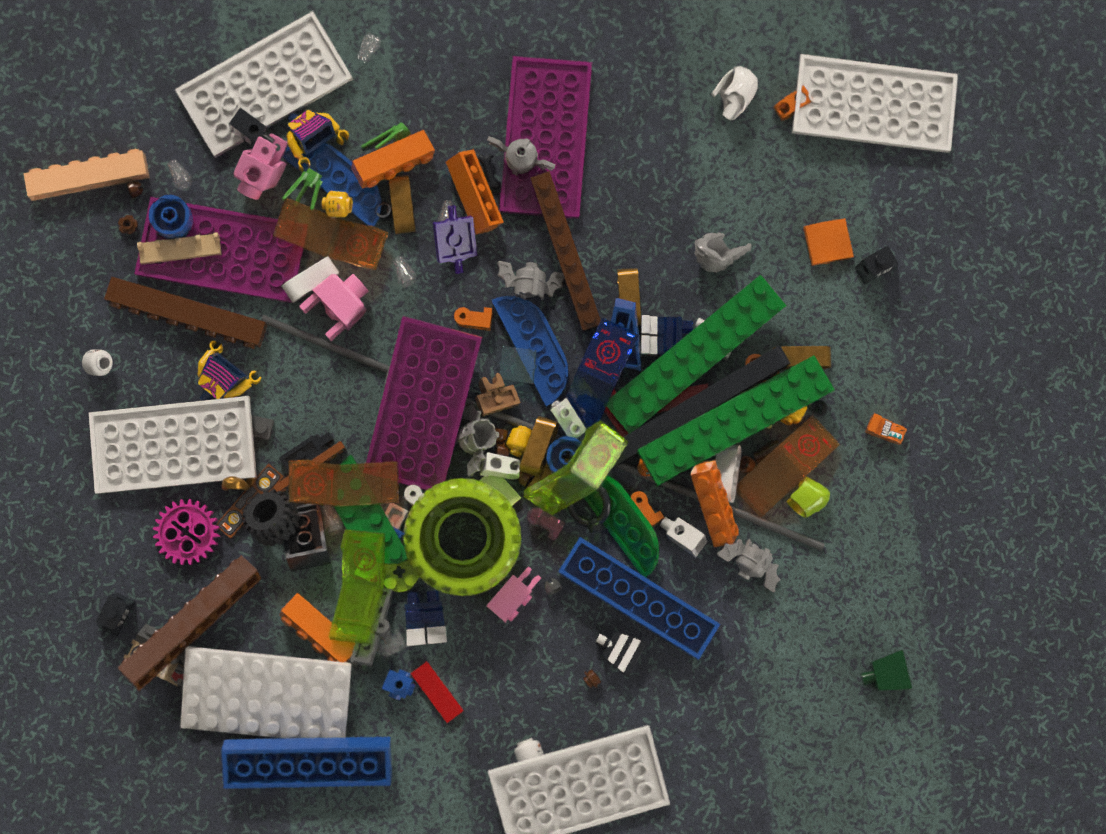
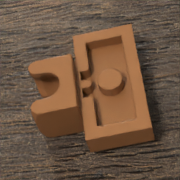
[475,373,521,416]

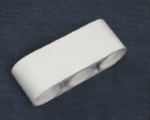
[281,256,339,303]
[716,445,741,503]

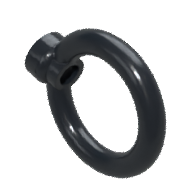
[566,480,611,533]

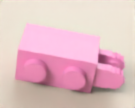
[487,567,541,623]

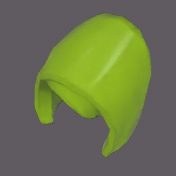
[786,476,830,518]

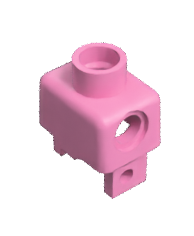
[234,133,288,200]
[299,274,369,341]

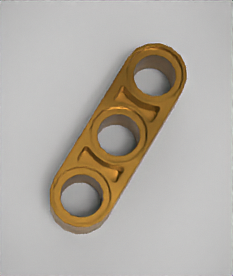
[389,175,416,234]
[617,268,641,326]
[772,346,831,369]
[519,416,559,477]

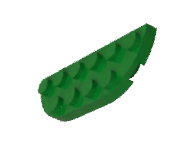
[331,455,408,564]
[572,472,659,578]

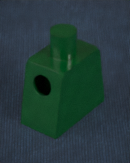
[860,650,912,691]

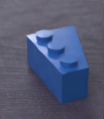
[602,298,642,371]

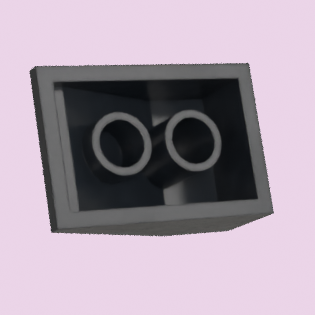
[284,501,331,572]

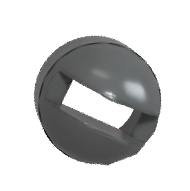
[544,578,562,595]

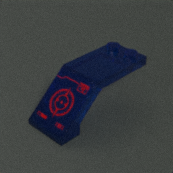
[566,318,639,432]

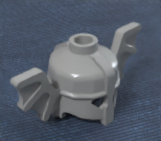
[487,136,555,175]
[497,261,564,300]
[457,405,499,477]
[717,539,780,592]

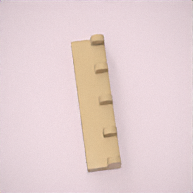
[137,232,222,264]

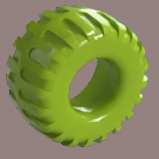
[404,478,521,596]

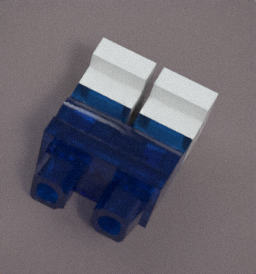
[641,315,693,357]
[405,590,447,646]

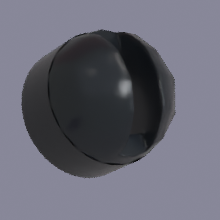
[376,203,393,221]
[811,400,828,417]

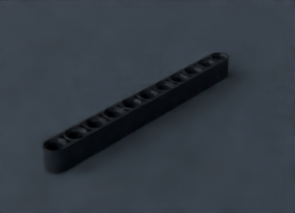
[590,346,791,474]

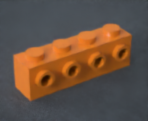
[351,130,435,189]
[446,149,504,235]
[690,460,739,547]
[279,593,355,663]

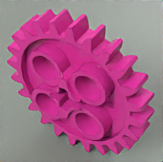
[153,499,220,566]

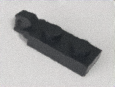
[279,432,334,474]

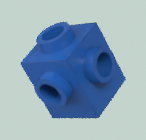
[382,669,415,701]

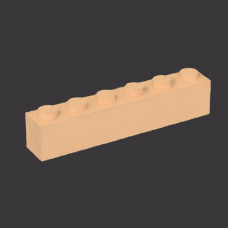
[24,149,149,201]

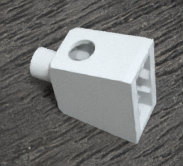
[660,516,707,558]

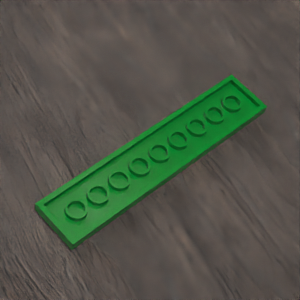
[604,275,786,434]
[637,355,835,486]

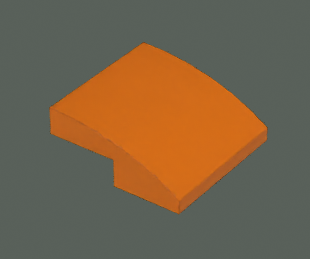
[803,219,854,265]

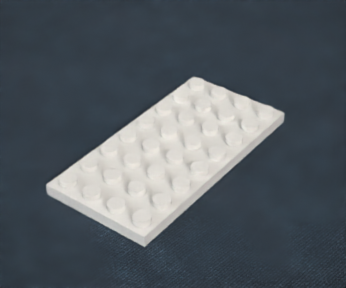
[175,11,353,158]
[792,54,958,153]
[89,396,257,494]
[181,647,352,739]
[488,725,670,834]

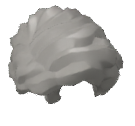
[694,232,752,273]

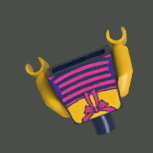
[287,110,349,172]
[197,340,261,401]

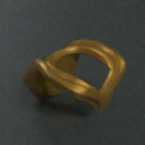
[222,476,255,491]

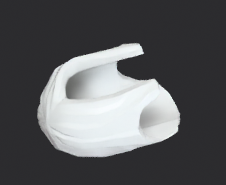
[712,66,758,120]

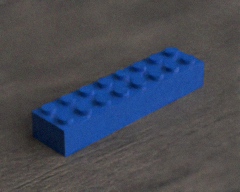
[558,537,720,660]
[221,737,392,788]

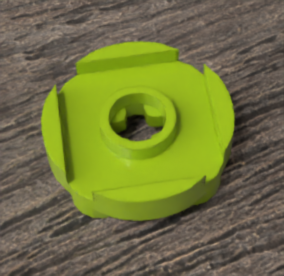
[379,561,419,593]

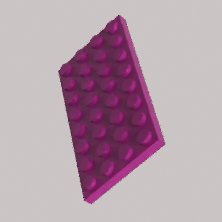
[499,56,592,219]
[134,197,308,303]
[363,316,482,490]

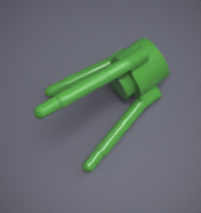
[361,123,411,150]
[282,168,323,211]

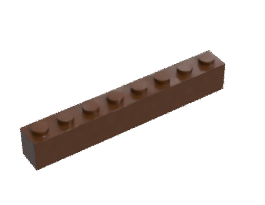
[531,171,602,332]
[104,276,268,349]
[118,555,262,691]

